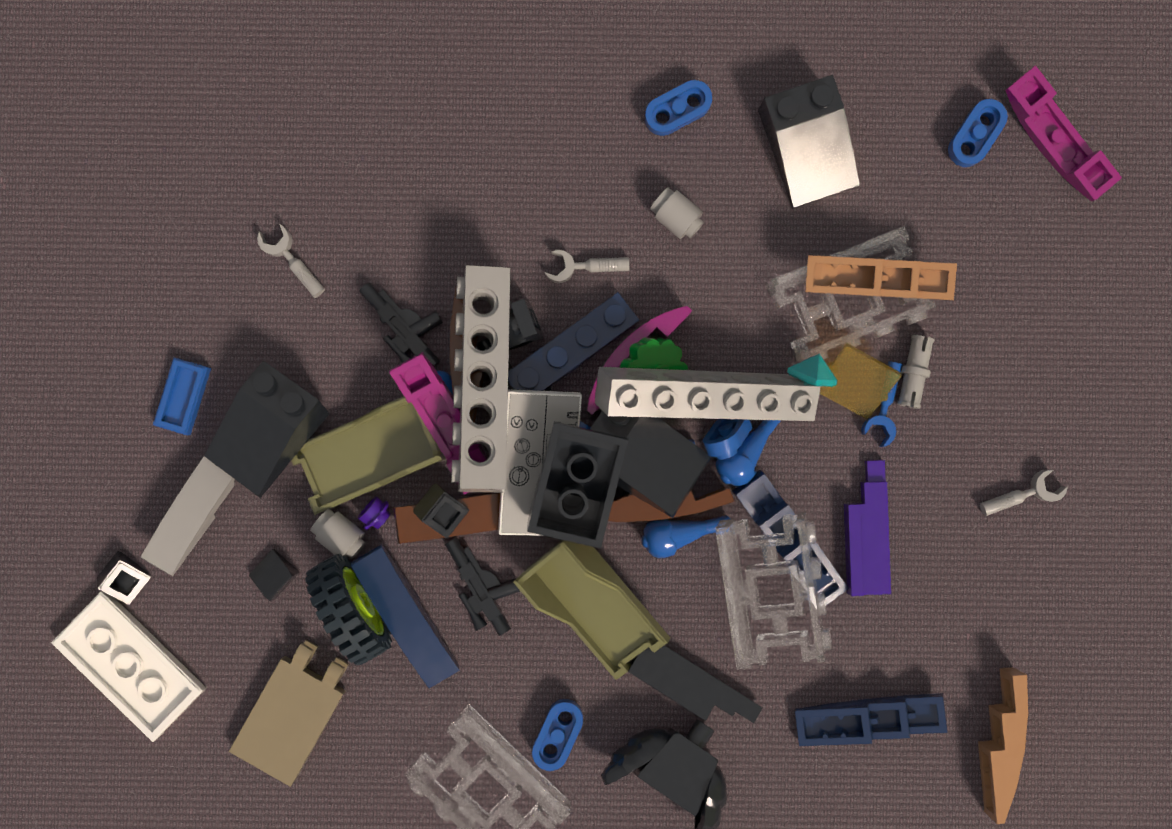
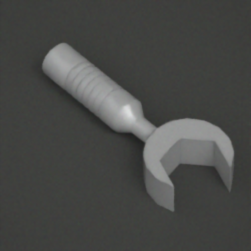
[257,224,325,298]
[545,250,629,283]
[980,469,1068,516]

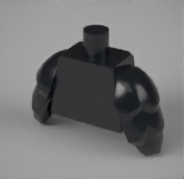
[601,719,727,829]

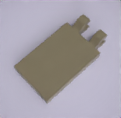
[229,639,349,787]

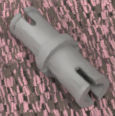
[897,335,935,409]

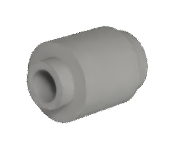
[650,187,704,239]
[310,509,366,559]

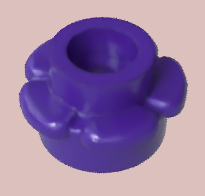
[358,496,391,530]

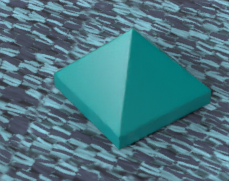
[787,353,838,387]

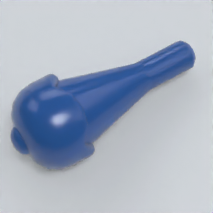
[715,420,781,486]
[641,515,732,558]

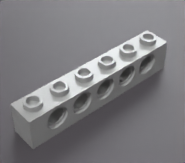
[451,265,510,493]
[595,367,821,421]

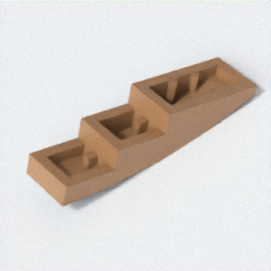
[805,255,957,300]
[978,667,1028,824]

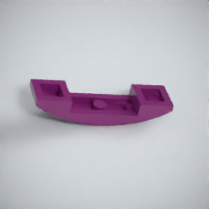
[1005,65,1122,202]
[587,306,692,415]
[389,352,488,494]

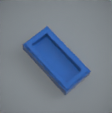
[153,357,211,435]

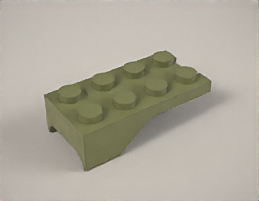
[291,396,446,515]
[513,540,671,680]

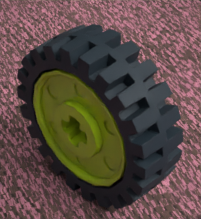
[305,554,392,666]

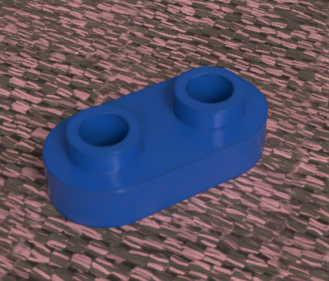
[645,80,712,136]
[948,99,1008,167]
[703,419,752,460]
[532,699,583,771]

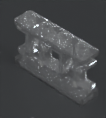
[765,226,936,362]
[715,512,832,670]
[405,704,571,829]

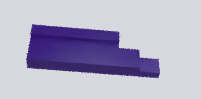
[844,460,891,596]

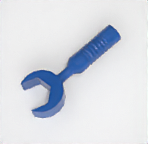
[861,361,902,447]

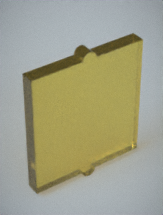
[820,343,901,420]

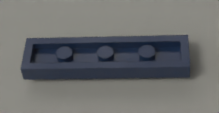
[508,293,639,391]

